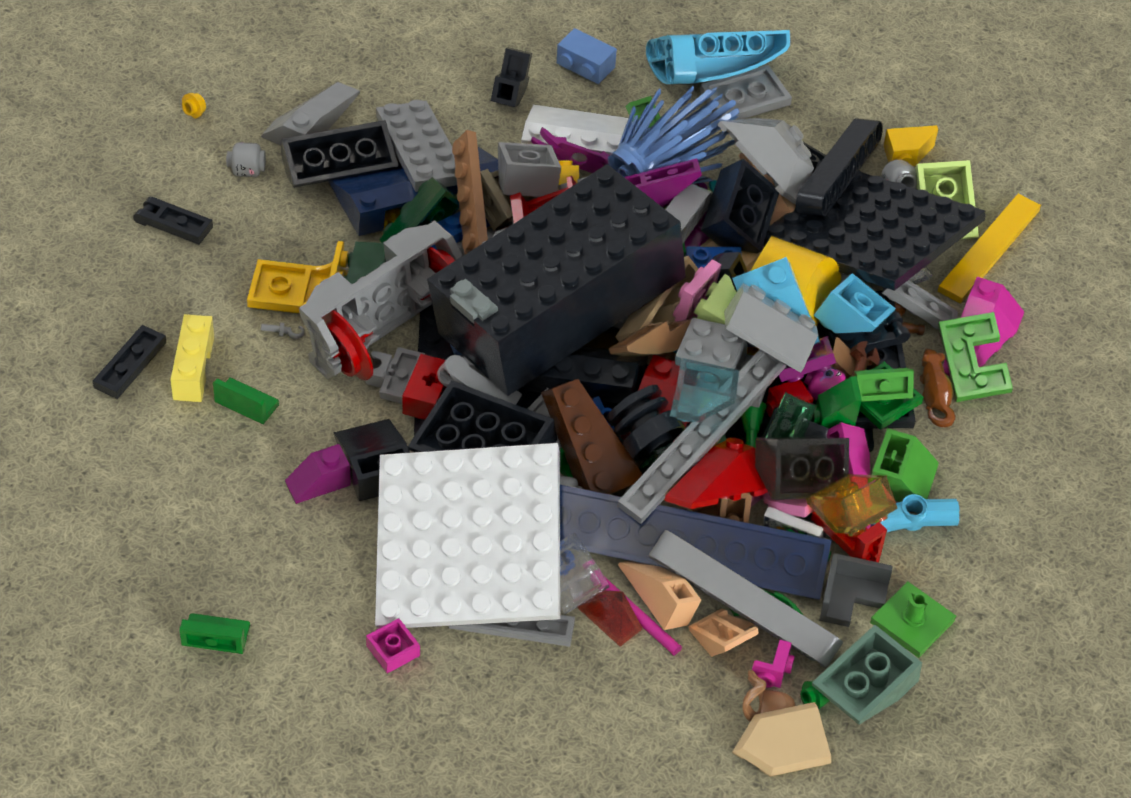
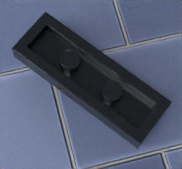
[93,325,167,399]

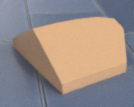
[688,609,759,657]

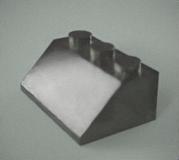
[755,436,849,500]

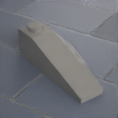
[261,82,360,145]

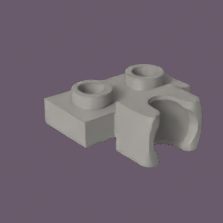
[365,347,425,404]

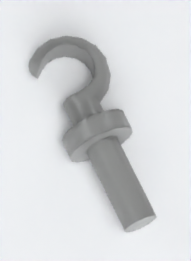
[261,322,305,339]

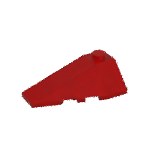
[665,438,776,509]

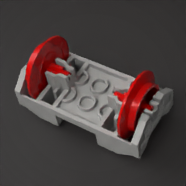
[299,221,463,380]

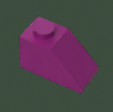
[285,444,351,504]

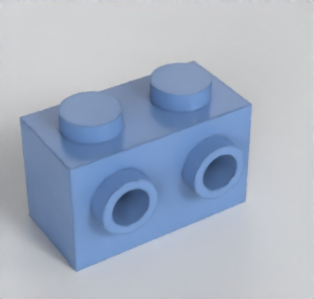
[556,28,617,84]

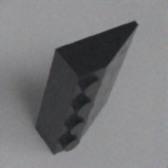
[408,380,557,452]

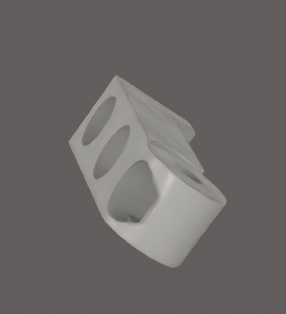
[437,355,522,405]

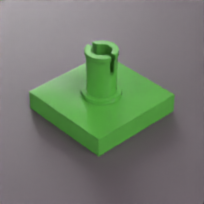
[870,581,956,658]

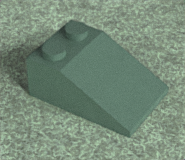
[812,625,922,725]

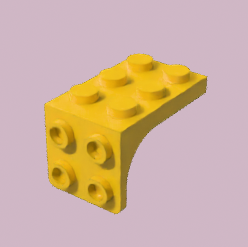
[247,241,349,313]

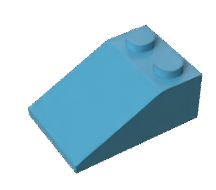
[732,257,820,345]

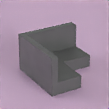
[819,553,893,627]

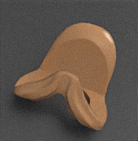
[743,670,796,721]

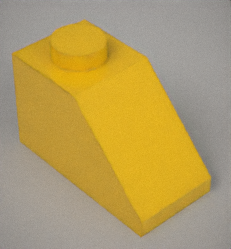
[883,125,938,166]

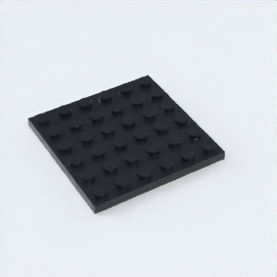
[763,170,986,291]

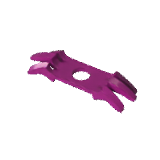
[531,127,610,173]

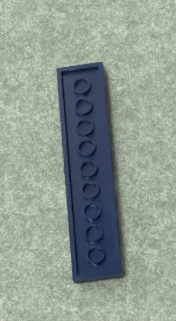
[560,485,832,600]

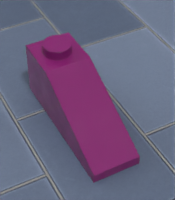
[625,158,702,207]

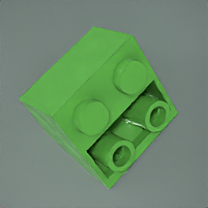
[870,428,939,502]

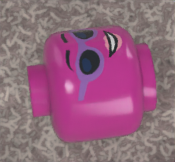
[804,367,846,401]

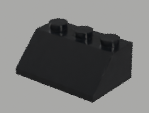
[701,159,779,254]

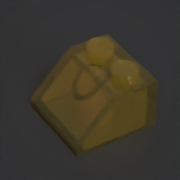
[805,474,898,536]

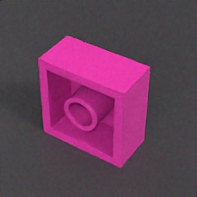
[366,618,420,674]

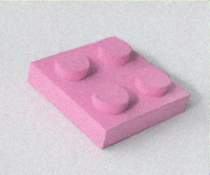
[673,259,722,321]

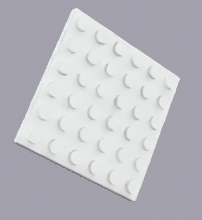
[375,443,560,629]

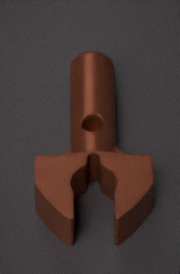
[850,341,880,377]

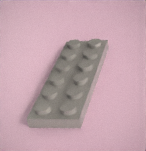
[376,100,457,192]

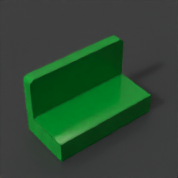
[213,377,279,425]
[179,613,250,654]

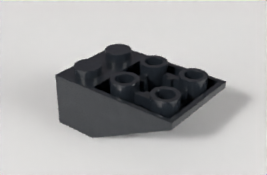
[334,419,410,501]

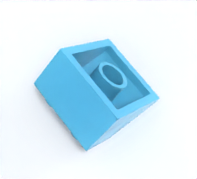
[814,273,896,333]

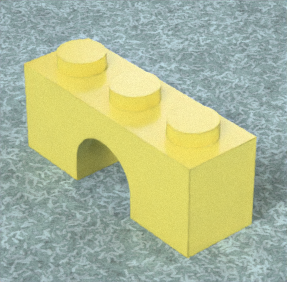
[170,314,214,402]

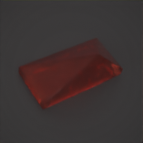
[578,590,642,646]

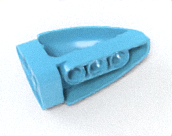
[646,30,790,84]

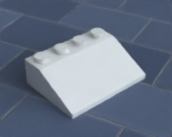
[521,105,632,162]

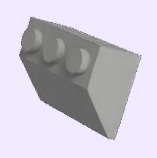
[724,283,818,373]

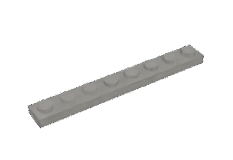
[617,349,787,524]

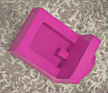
[752,640,795,688]

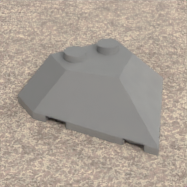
[717,118,814,205]

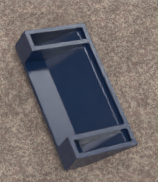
[329,147,498,236]

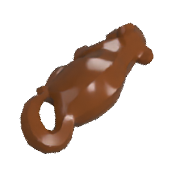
[920,348,956,427]

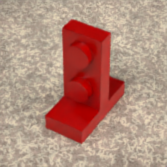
[811,498,887,563]

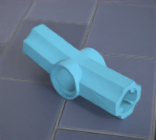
[870,494,959,532]

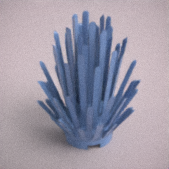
[608,85,739,184]

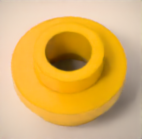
[182,93,206,119]

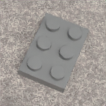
[700,65,792,120]

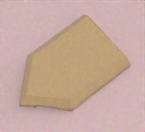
[732,702,831,777]

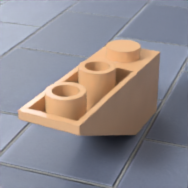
[618,561,701,630]

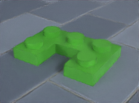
[938,312,1013,402]

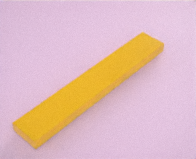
[937,193,1041,304]

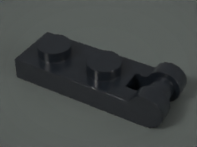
[133,197,213,245]
[827,312,911,352]

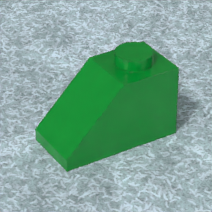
[811,376,862,429]

